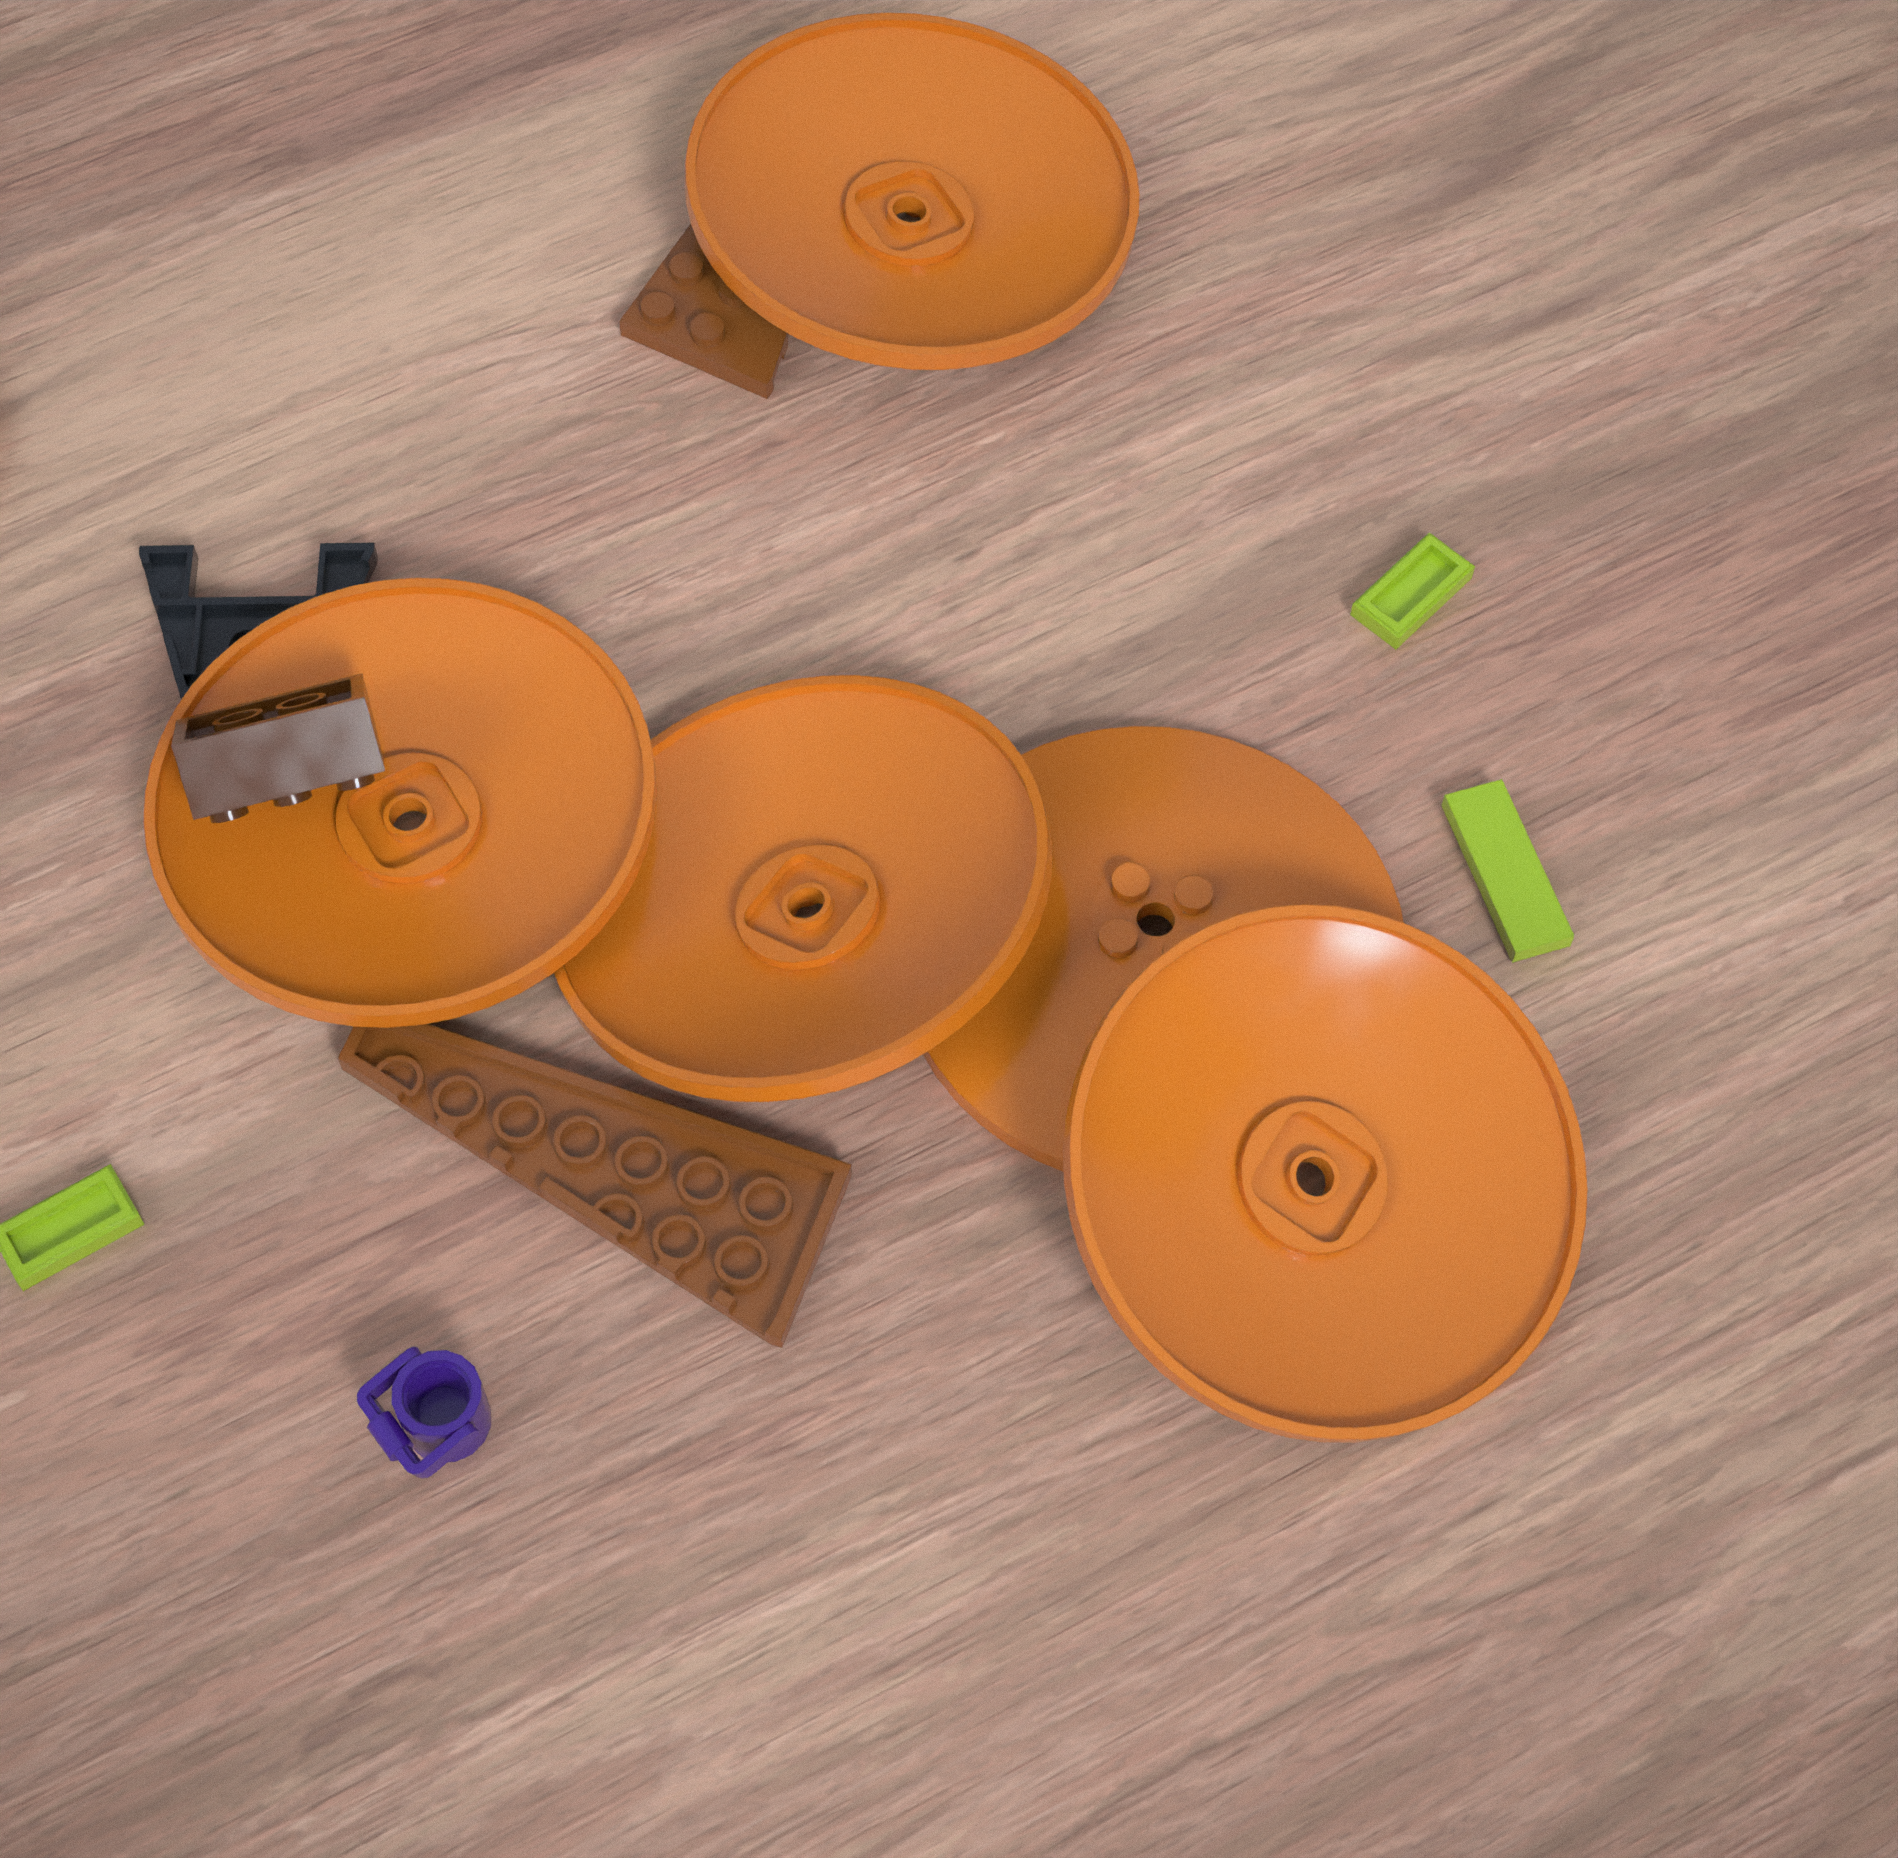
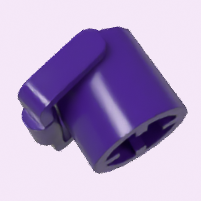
[357,1346,491,1479]

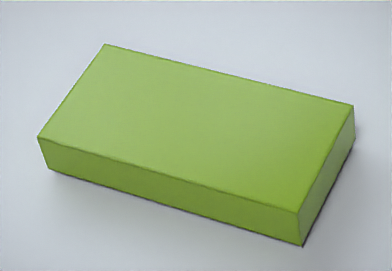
[1350,532,1475,650]
[0,1164,145,1291]

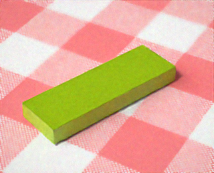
[1441,779,1574,963]

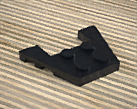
[139,543,378,700]

